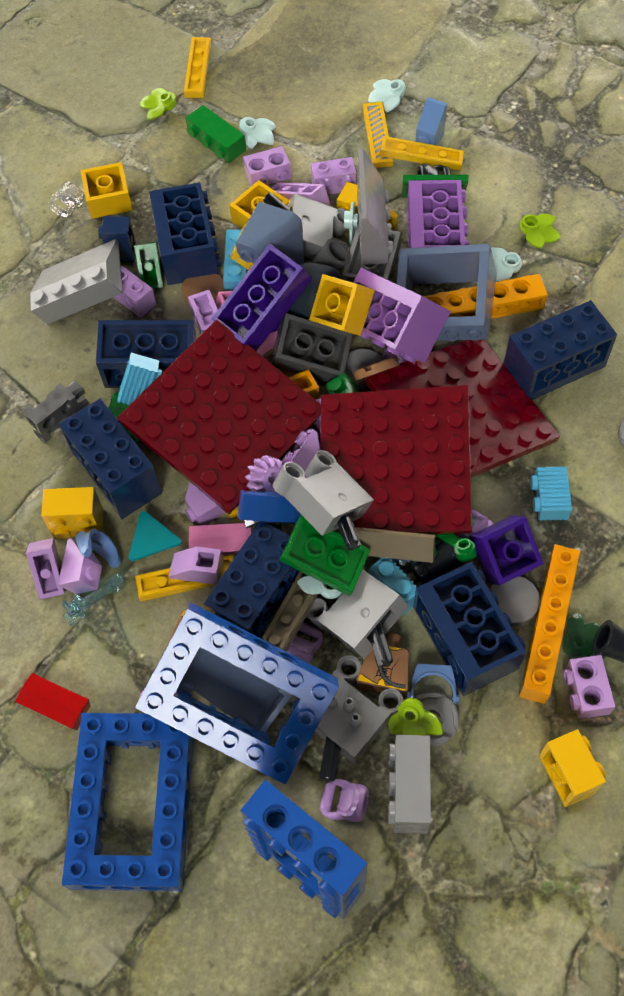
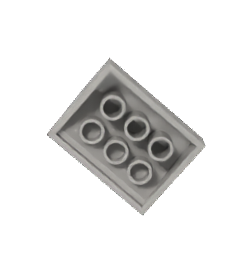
[357,148,393,265]
[30,239,122,324]

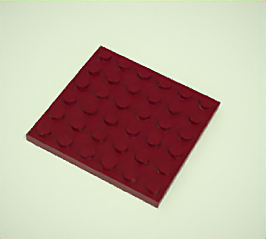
[117,319,321,514]
[365,339,560,478]
[320,385,472,534]

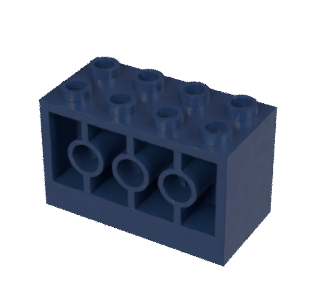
[149,182,222,285]
[503,300,617,400]
[96,320,196,388]
[59,398,162,520]
[204,521,300,639]
[413,562,526,696]

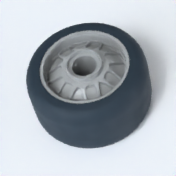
[286,263,343,320]

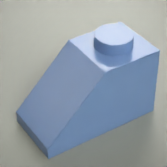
[415,97,447,146]

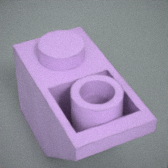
[282,429,320,478]
[169,546,224,585]

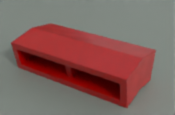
[15,673,91,730]

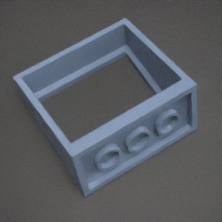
[397,244,497,341]

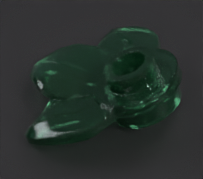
[562,613,605,659]

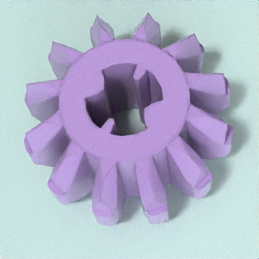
[244,456,283,493]

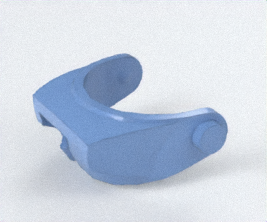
[76,528,121,568]
[407,664,459,705]

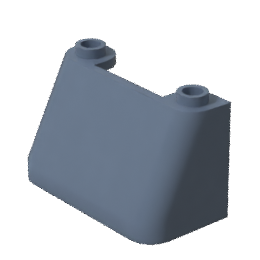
[236,202,304,265]
[176,647,292,732]

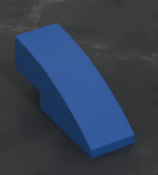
[237,490,301,522]

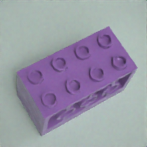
[407,180,469,248]
[353,268,451,363]

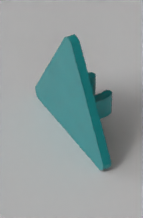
[128,511,182,562]

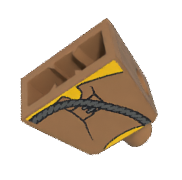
[356,633,409,700]

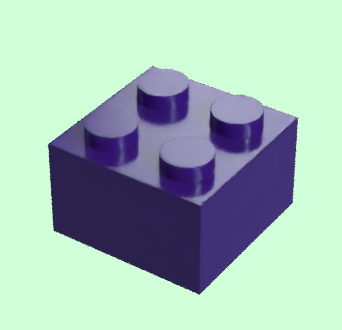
[469,515,544,585]

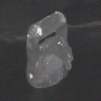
[47,181,85,218]

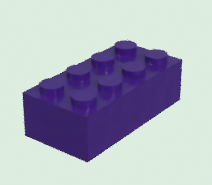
[211,243,313,351]

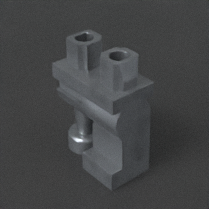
[22,381,90,444]

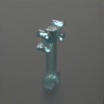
[62,573,125,626]

